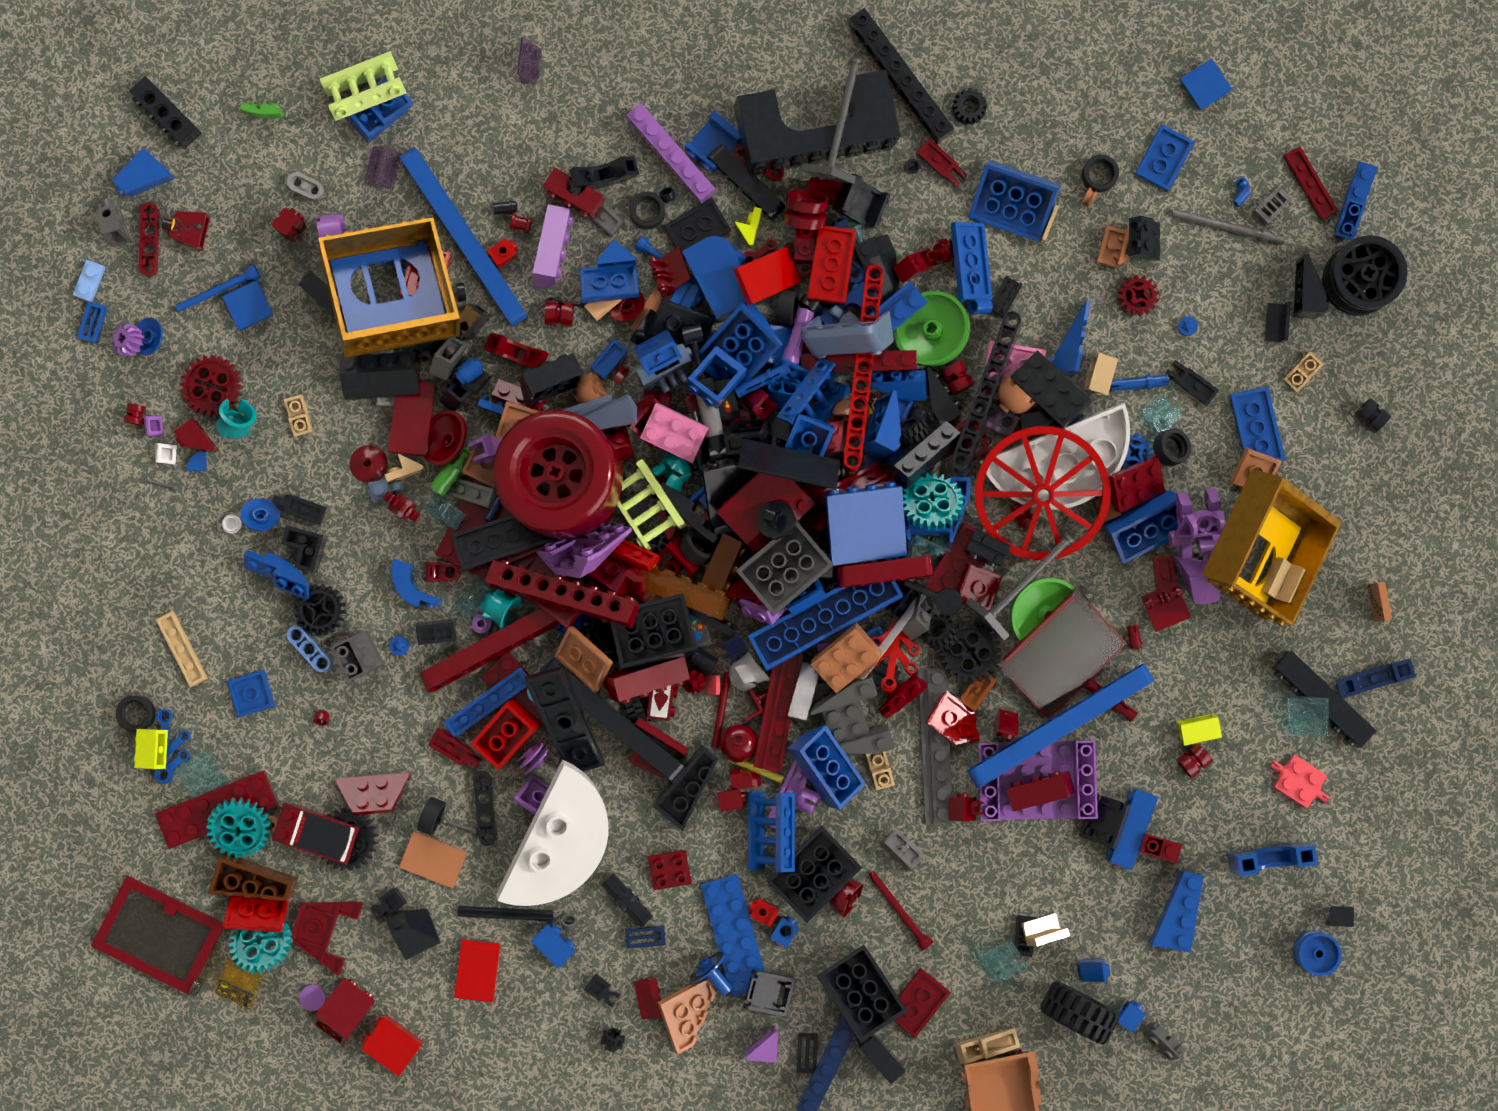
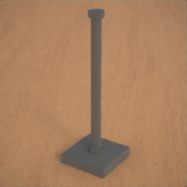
[802,57,862,184]
[965,533,1074,641]

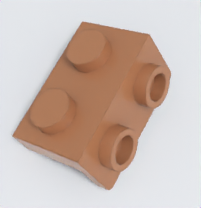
[1096,225,1129,269]

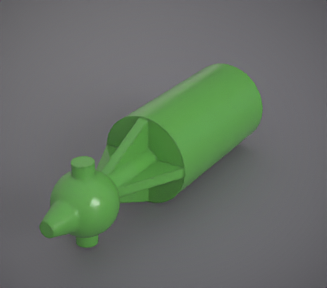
[430,445,471,496]

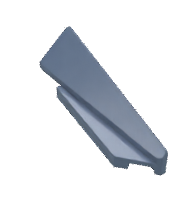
[563,394,637,430]

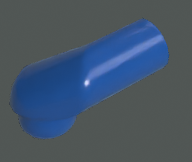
[1232,177,1250,207]

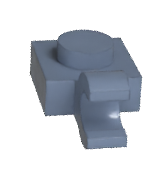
[829,306,860,324]
[369,479,404,502]

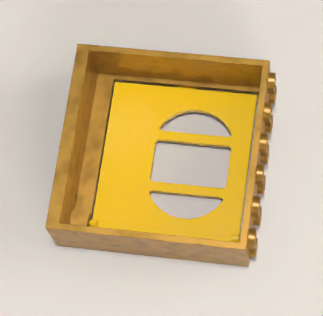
[1202,469,1342,627]

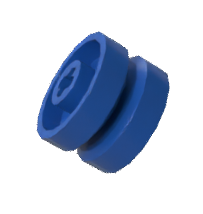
[1292,930,1342,976]

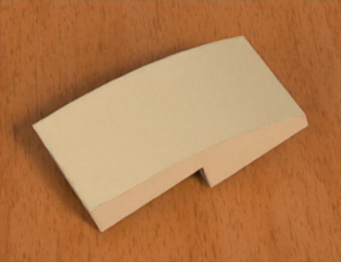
[1283,351,1324,392]
[283,394,313,437]
[866,751,895,790]

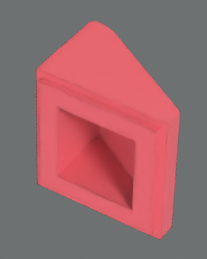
[706,675,720,695]

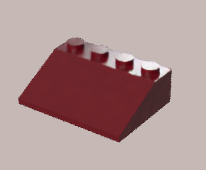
[716,472,816,553]

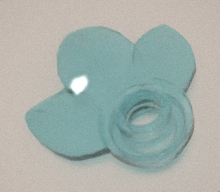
[1142,396,1181,433]

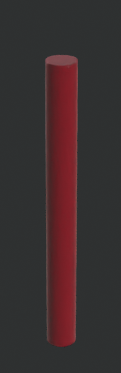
[711,671,730,748]

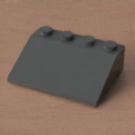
[736,520,834,616]

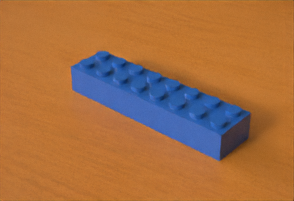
[748,581,903,672]

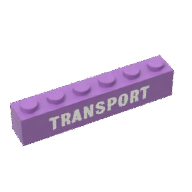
[626,103,715,205]

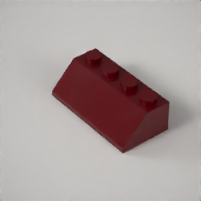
[603,657,690,704]

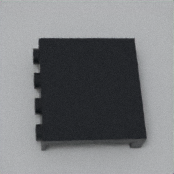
[701,455,757,535]

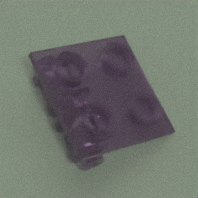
[517,37,542,85]

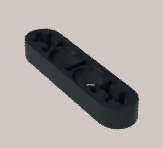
[473,770,497,846]

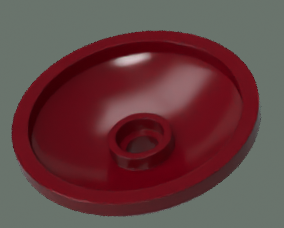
[424,410,467,466]

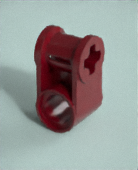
[423,562,461,582]

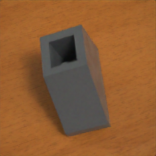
[901,593,934,640]

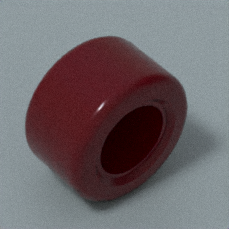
[493,410,623,539]

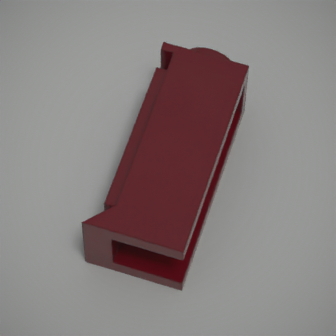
[736,388,778,421]

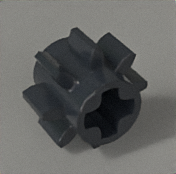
[648,530,667,552]
[600,1027,625,1053]

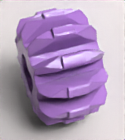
[111,324,144,356]

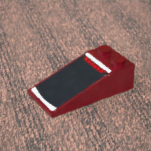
[272,803,359,865]

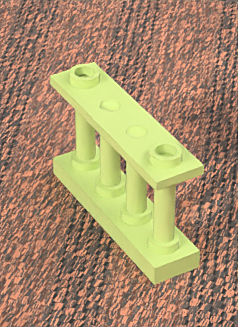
[320,51,406,121]
[617,459,687,550]

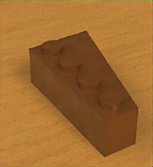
[692,533,752,613]
[208,853,298,901]

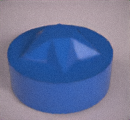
[1177,316,1198,336]
[389,636,410,656]

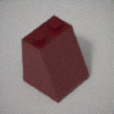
[312,978,375,1046]

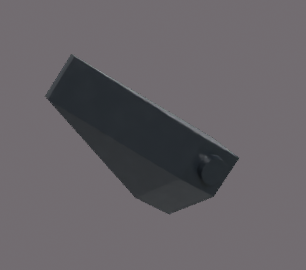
[853,234,900,305]

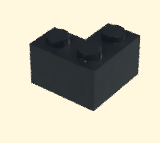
[281,525,328,574]

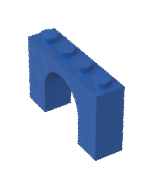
[1227,842,1318,876]

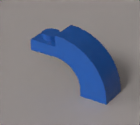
[391,559,443,609]

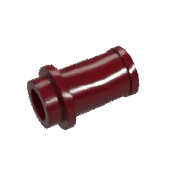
[1126,625,1143,650]

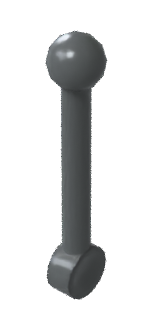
[140,476,179,492]
[439,818,478,835]

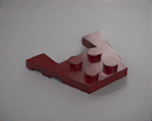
[291,901,364,976]

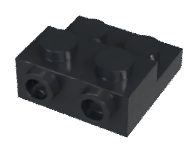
[1129,216,1161,261]

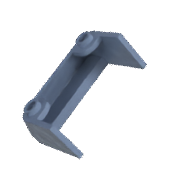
[801,311,894,358]

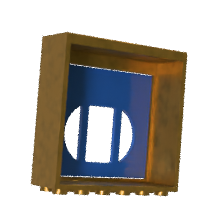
[318,217,460,358]

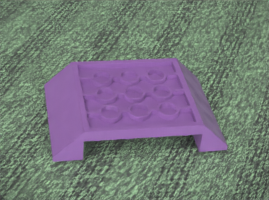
[978,740,1098,821]

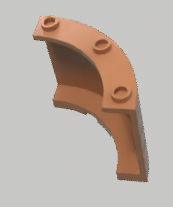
[961,1051,1041,1111]

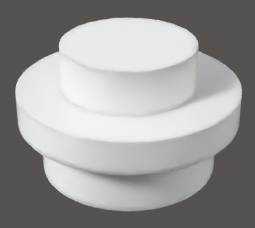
[222,514,242,534]

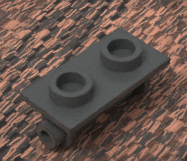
[1143,1022,1184,1061]

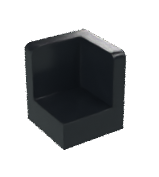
[1326,905,1354,927]

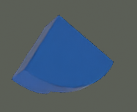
[186,451,207,472]

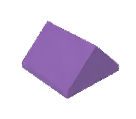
[513,774,550,814]
[746,1026,778,1063]

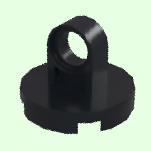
[757,500,796,540]

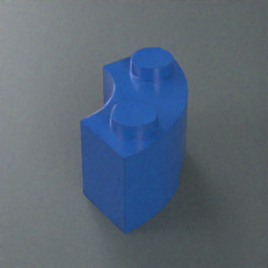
[761,371,799,410]

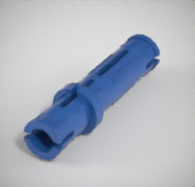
[734,362,791,398]
[1110,374,1169,392]

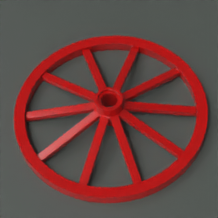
[975,426,1111,560]

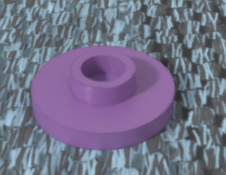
[300,985,326,1011]

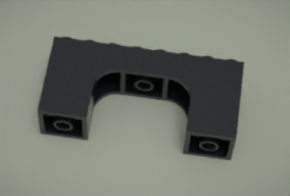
[733,70,901,175]

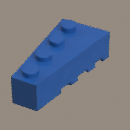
[1148,870,1204,953]

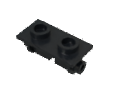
[886,580,919,617]

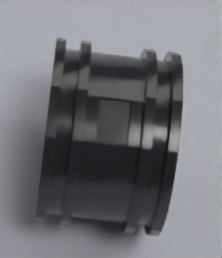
[1322,235,1408,316]

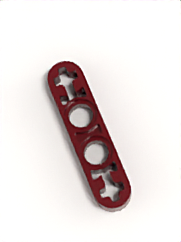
[139,202,160,277]

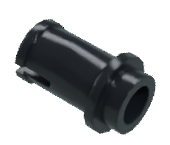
[493,199,518,215]

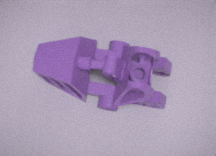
[1168,488,1226,604]

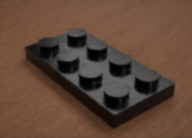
[1010,350,1092,429]

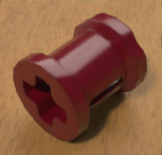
[510,213,532,234]

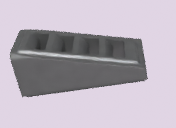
[1252,186,1293,226]

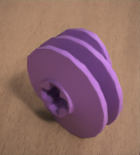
[515,742,548,775]

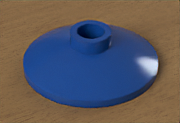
[136,318,163,356]
[241,498,280,531]

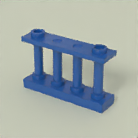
[776,358,850,426]
[748,791,795,872]

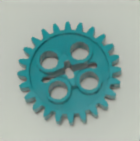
[902,473,964,531]
[206,797,271,858]
[228,922,293,975]

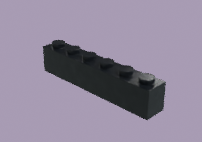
[1272,651,1377,748]

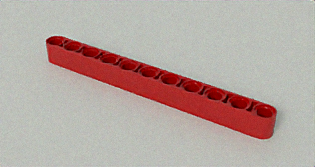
[843,265,883,473]

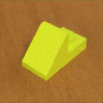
[735,207,762,249]

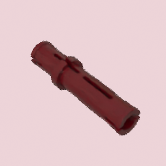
[1084,678,1138,722]

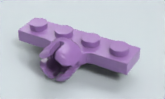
[768,760,820,829]

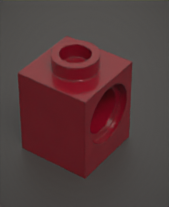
[717,789,746,812]

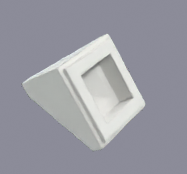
[154,443,177,464]

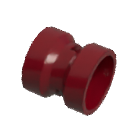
[123,403,146,426]

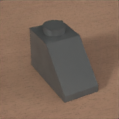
[429,337,468,381]

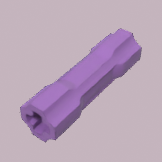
[782,308,815,365]

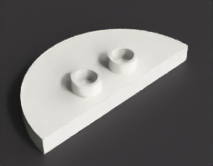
[980,403,1130,510]
[496,760,608,906]

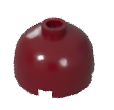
[720,724,758,763]
[829,878,864,917]

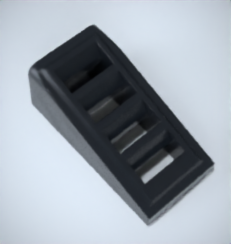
[1012,915,1036,957]

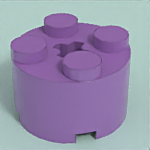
[316,213,346,238]

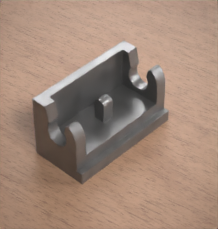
[880,828,925,871]

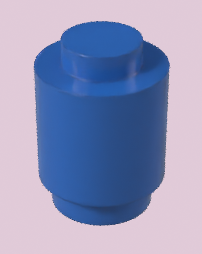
[454,357,484,385]

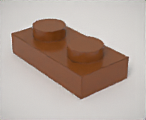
[959,675,997,712]

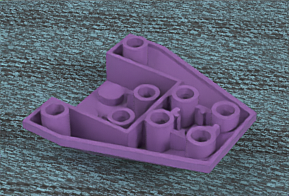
[537,523,632,578]

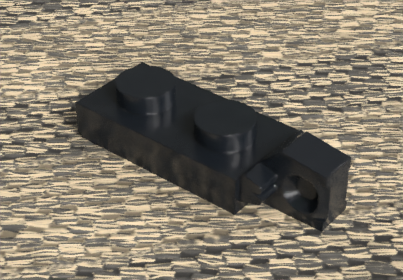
[272,494,327,525]

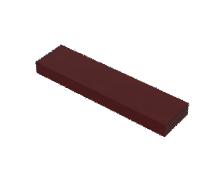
[1283,146,1338,221]

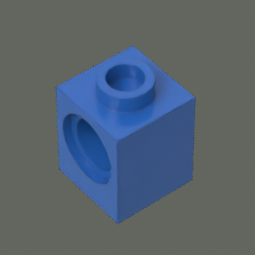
[770,916,799,948]
[1118,1000,1146,1033]

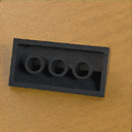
[339,351,420,400]
[878,420,961,490]

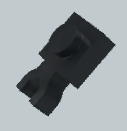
[370,887,407,920]
[584,973,621,1008]

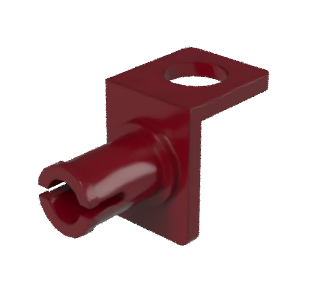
[741,689,768,723]

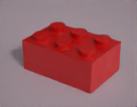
[470,698,542,770]

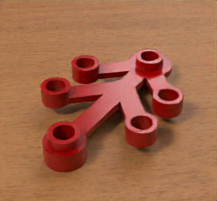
[872,620,920,693]

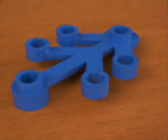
[153,709,191,784]

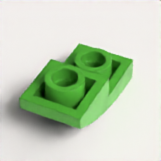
[240,102,284,119]

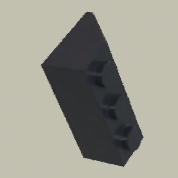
[519,353,584,407]

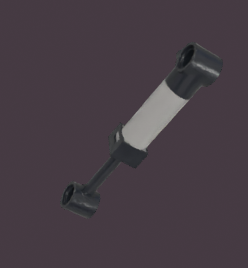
[681,324,730,461]

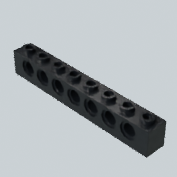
[848,8,954,145]

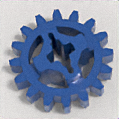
[1121,433,1155,470]

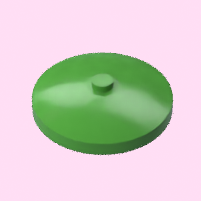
[894,291,970,367]
[1010,577,1087,655]

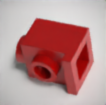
[487,238,518,269]
[748,898,779,927]

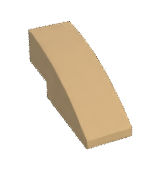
[954,1028,1020,1064]

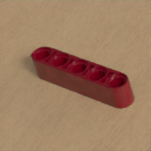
[836,556,934,588]

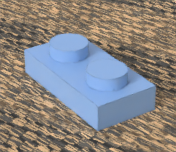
[73,260,106,302]

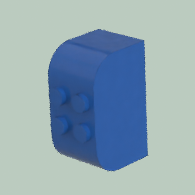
[682,236,754,322]

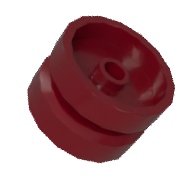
[784,189,828,230]

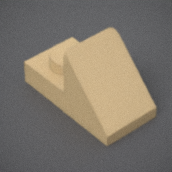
[385,454,426,483]

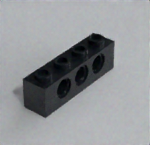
[129,76,202,149]
[414,340,491,395]

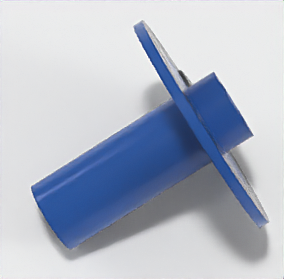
[690,952,732,996]

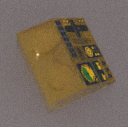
[215,958,267,1010]

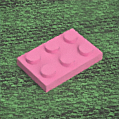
[640,403,709,463]

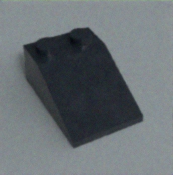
[1293,254,1329,319]

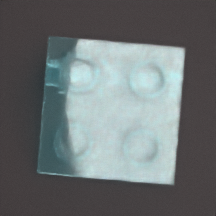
[910,534,951,557]

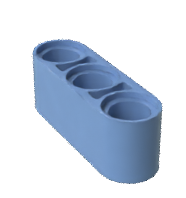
[287,626,333,672]

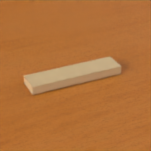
[155,611,208,688]

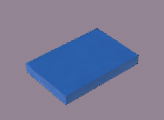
[1134,124,1194,192]
[580,263,639,303]

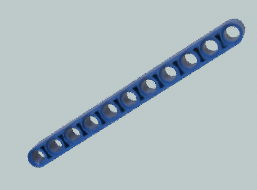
[399,146,528,327]
[967,663,1154,788]

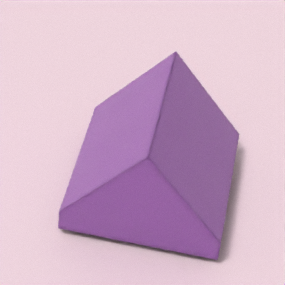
[144,416,164,438]

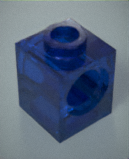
[722,634,749,661]

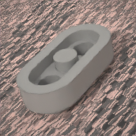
[287,172,324,201]

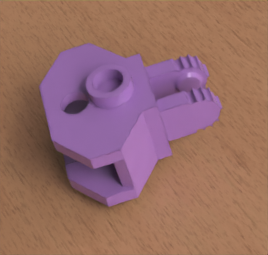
[468,434,503,465]

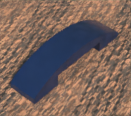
[1335,658,1416,698]

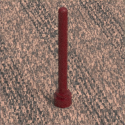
[869,871,934,951]

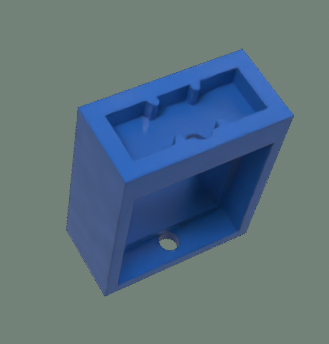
[686,346,747,409]

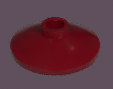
[610,291,645,322]
[350,445,388,483]

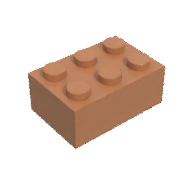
[811,622,881,693]

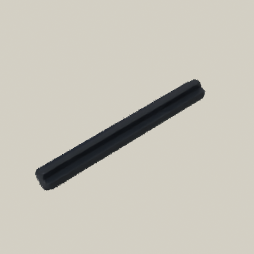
[458,906,554,921]

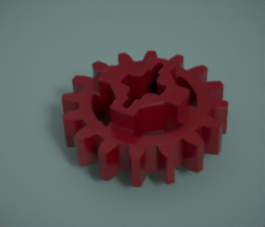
[1117,275,1160,317]
[383,491,421,523]

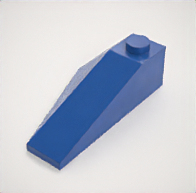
[1049,300,1091,377]

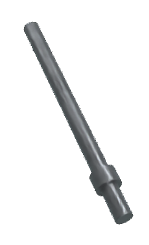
[1172,210,1285,245]

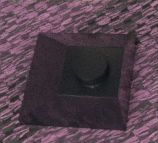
[386,909,441,960]

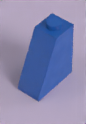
[112,148,175,197]

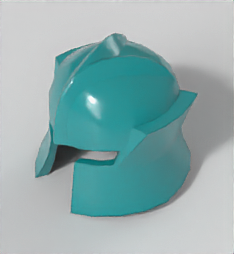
[215,399,257,439]
[652,452,694,492]
[480,589,521,629]

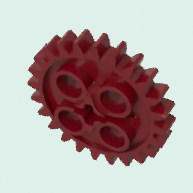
[180,355,244,417]

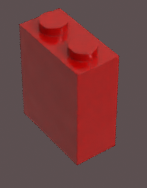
[361,1014,424,1077]

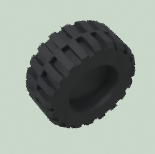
[1040,981,1119,1045]

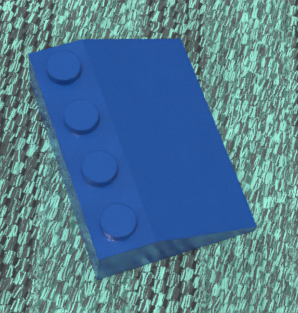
[968,160,1061,242]
[700,301,783,396]

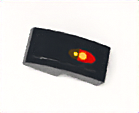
[713,377,740,421]

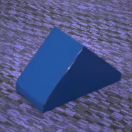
[597,240,636,267]

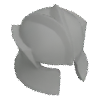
[729,651,770,690]

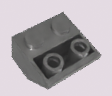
[330,630,385,682]

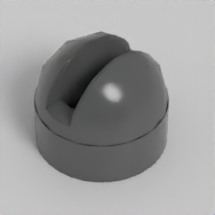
[561,914,577,932]

